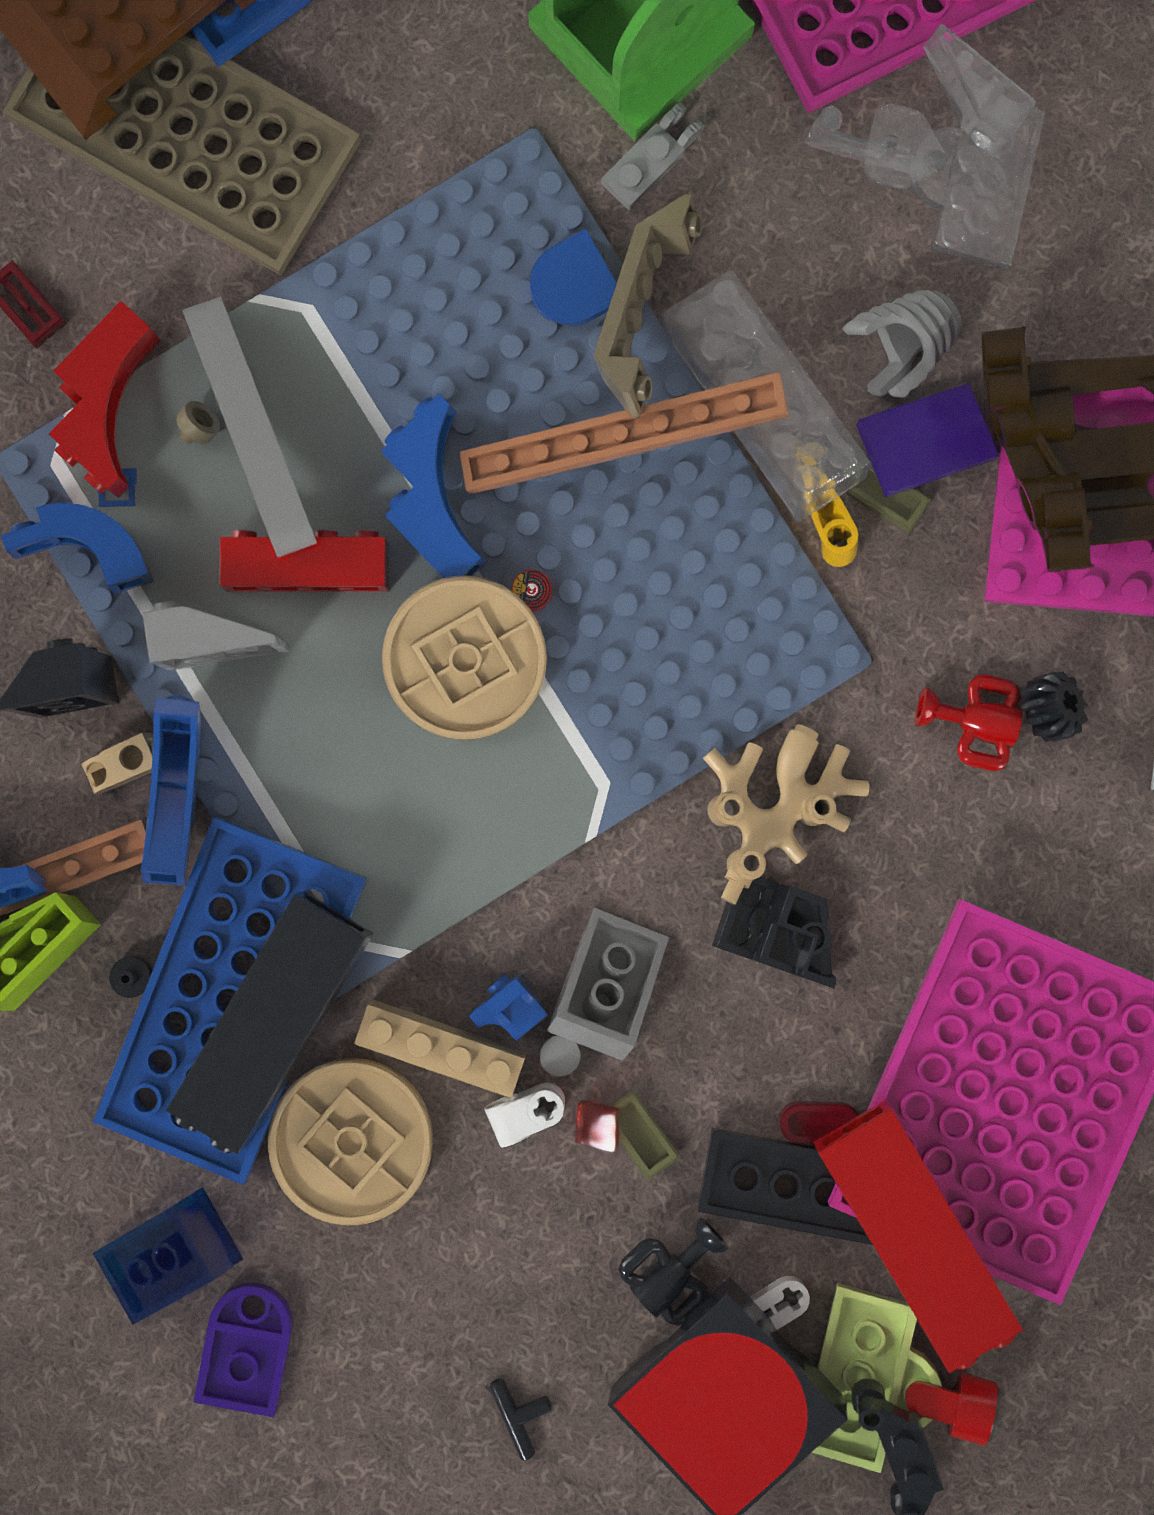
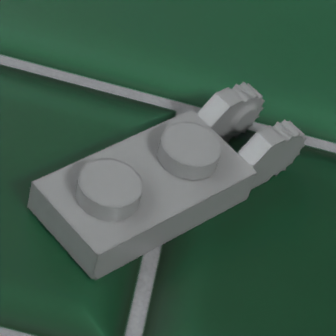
[601,102,705,211]

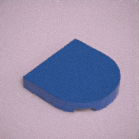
[530,229,617,327]

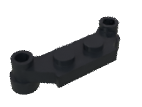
[851,1379,944,1515]

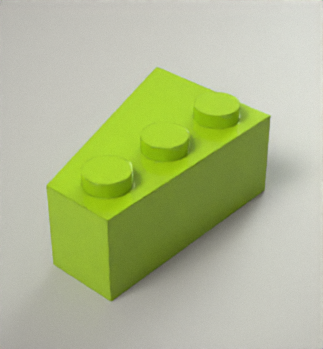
[0,892,102,1011]

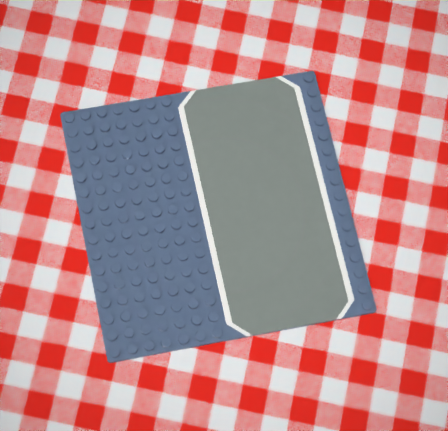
[0,128,872,999]

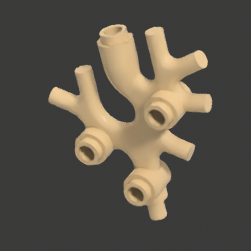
[703,724,869,905]

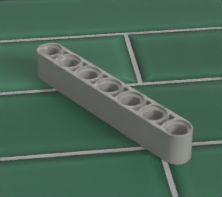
[182,296,317,558]

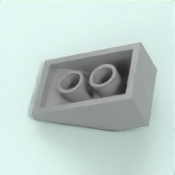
[142,601,289,671]
[547,908,669,1061]

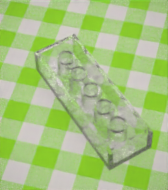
[663,269,871,523]

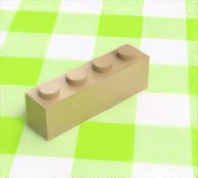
[354,1000,526,1098]

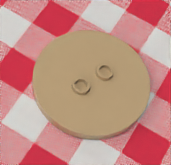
[382,575,547,739]
[268,1058,433,1225]

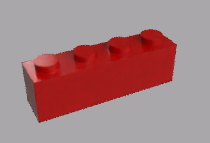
[220,530,389,592]

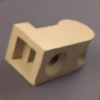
[82,733,153,794]

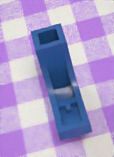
[0,503,154,594]

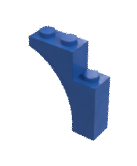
[380,393,488,578]
[141,695,202,886]

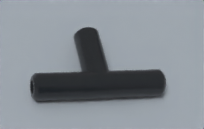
[489,1378,552,1461]

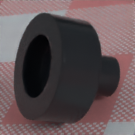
[109,956,153,998]

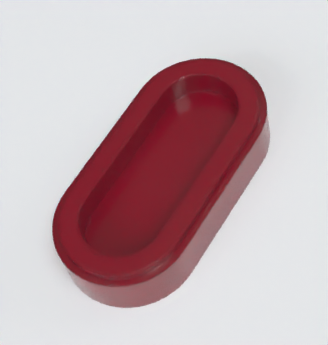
[778,1101,859,1144]

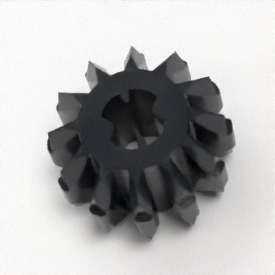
[1020,671,1088,742]

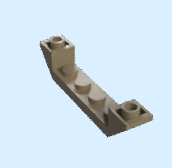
[593,194,702,418]

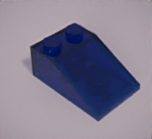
[93,1187,243,1325]

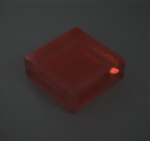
[575,1100,620,1151]

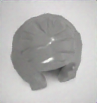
[842,290,962,398]

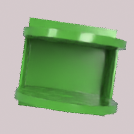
[528,0,755,142]

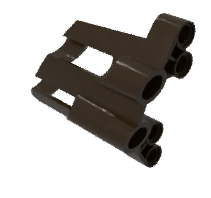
[982,326,1154,572]

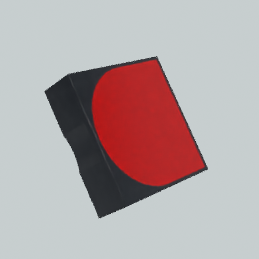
[608,1277,848,1515]

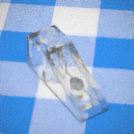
[923,23,1037,154]

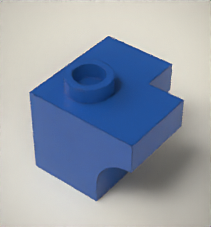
[468,973,548,1041]

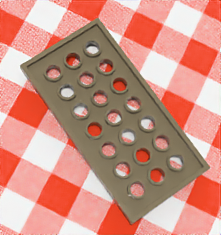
[2,34,362,276]

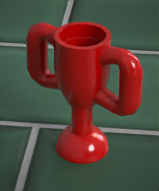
[915,674,1022,772]

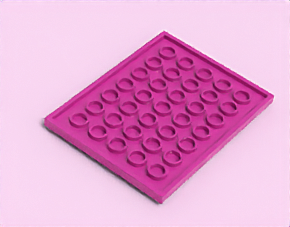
[827,899,1154,1305]

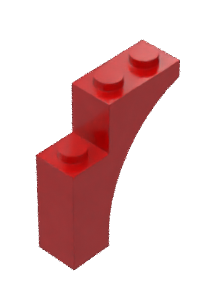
[49,301,160,498]

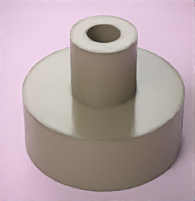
[176,401,220,444]

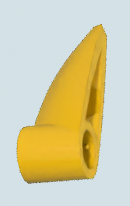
[795,451,859,567]

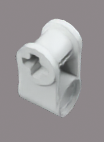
[484,1082,565,1147]

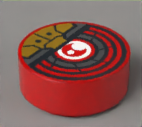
[511,569,552,612]

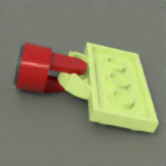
[812,1282,1001,1473]

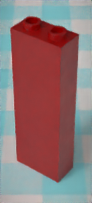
[813,1100,1023,1373]

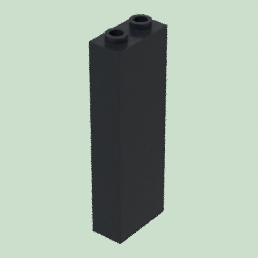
[166,891,374,1155]

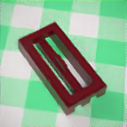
[0,260,67,349]

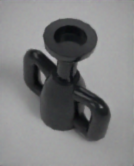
[618,1217,729,1326]

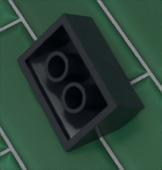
[0,638,119,718]

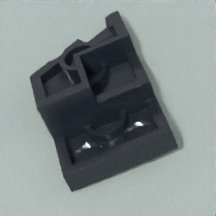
[712,877,836,989]

